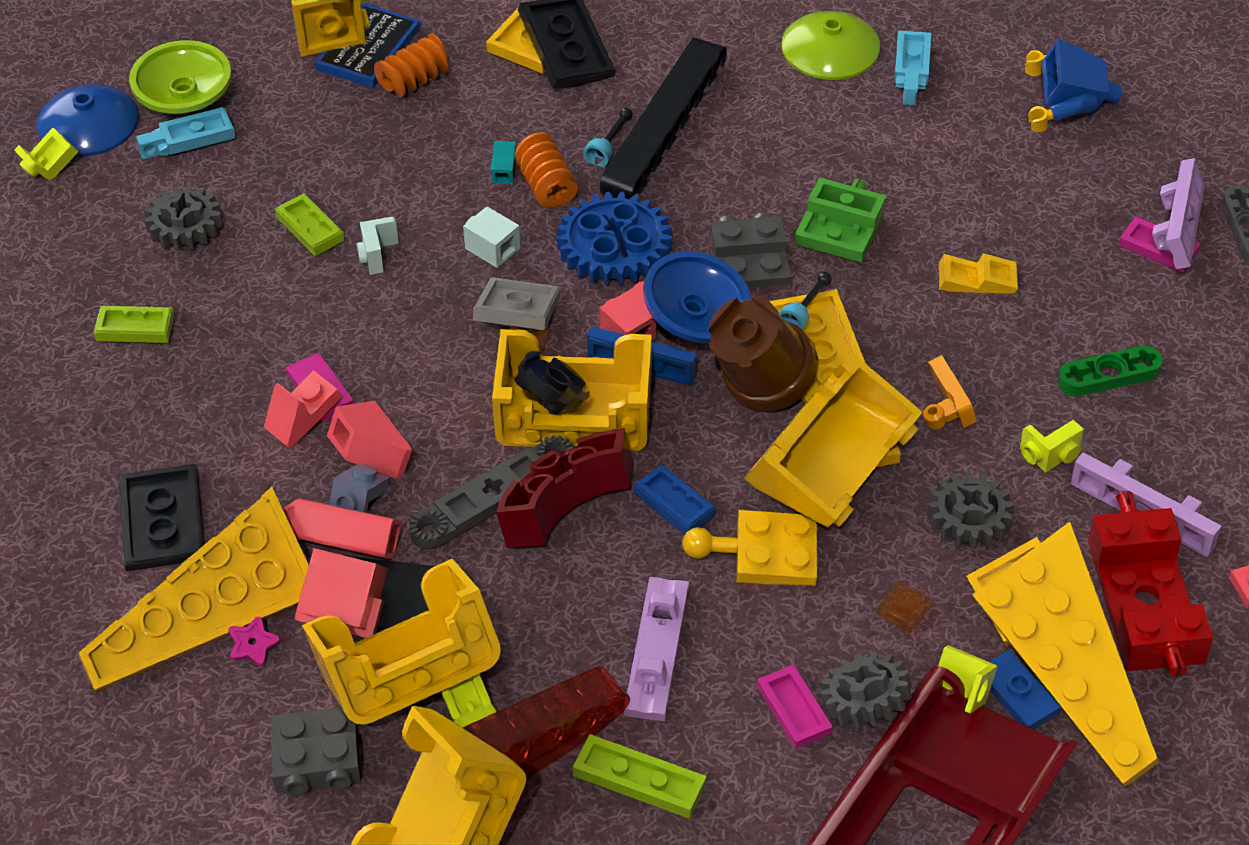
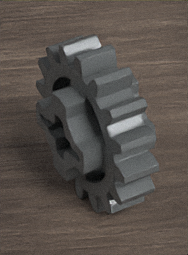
[144,185,222,251]
[927,471,1014,549]
[820,652,912,728]

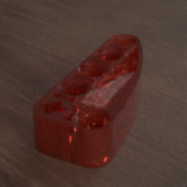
[462,666,630,779]

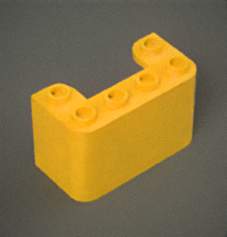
[492,329,652,451]
[302,558,501,725]

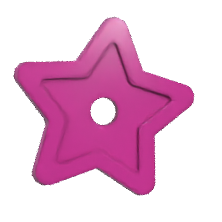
[228,617,280,666]

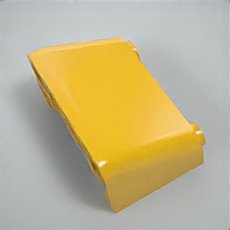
[744,352,922,528]
[351,706,526,845]

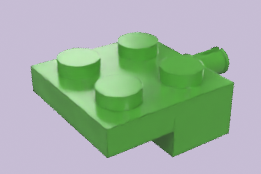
[795,177,886,263]

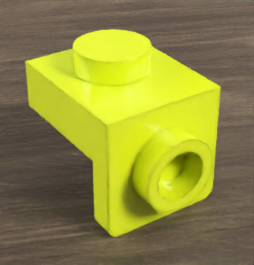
[14,128,79,180]
[1020,420,1084,473]
[440,674,499,734]

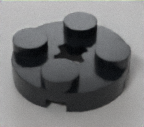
[514,351,590,416]

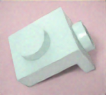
[356,217,399,275]

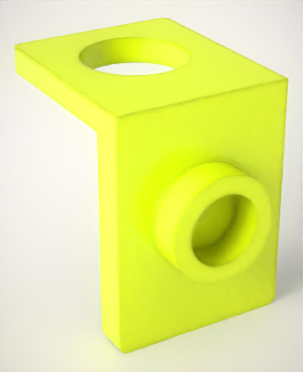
[938,645,998,714]

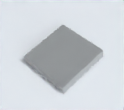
[473,277,561,330]

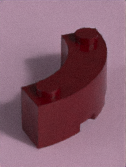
[496,428,634,549]

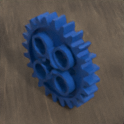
[557,192,672,286]

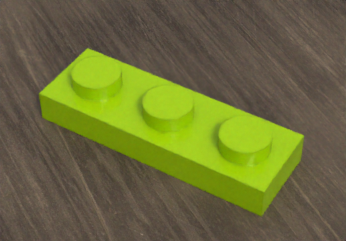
[573,734,707,819]

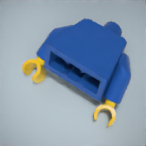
[1025,39,1122,132]

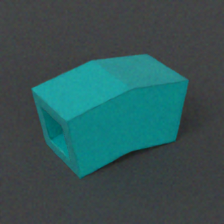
[491,141,516,184]

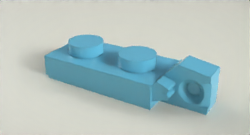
[894,30,931,105]
[136,107,235,160]

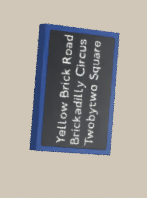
[315,3,421,88]

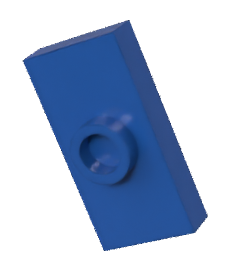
[634,464,716,535]
[988,650,1061,729]

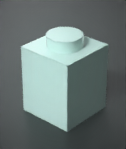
[463,207,520,268]

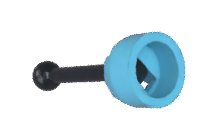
[583,108,633,167]
[779,272,832,330]

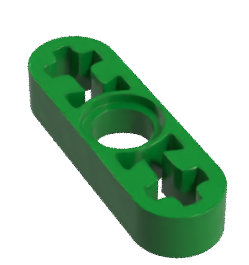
[1058,346,1163,397]

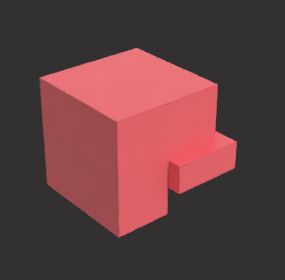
[294,548,388,638]

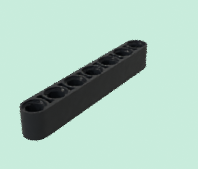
[600,37,727,199]

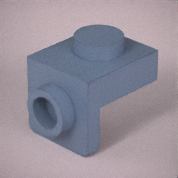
[329,464,390,513]

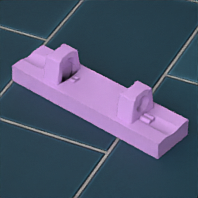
[1152,158,1205,269]
[1071,452,1221,557]
[624,577,689,721]

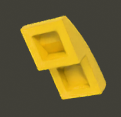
[939,253,1018,294]

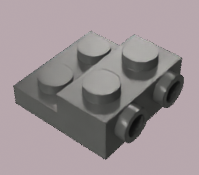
[710,212,791,288]
[271,707,361,796]

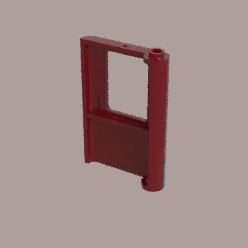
[807,666,1078,845]

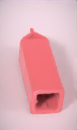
[282,499,402,559]

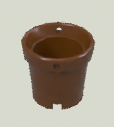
[708,295,819,412]

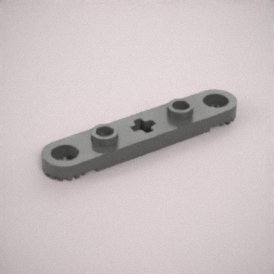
[409,435,574,549]

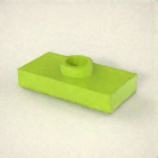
[275,193,344,256]
[94,306,174,343]

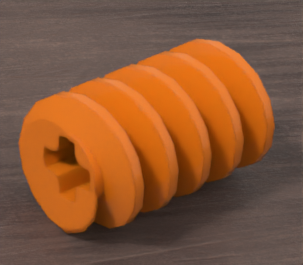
[374,33,449,97]
[515,132,578,208]

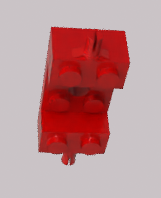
[1088,491,1213,677]

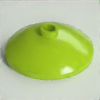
[781,11,880,80]
[129,40,232,114]

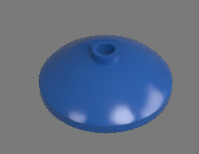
[36,84,139,156]
[643,251,751,343]

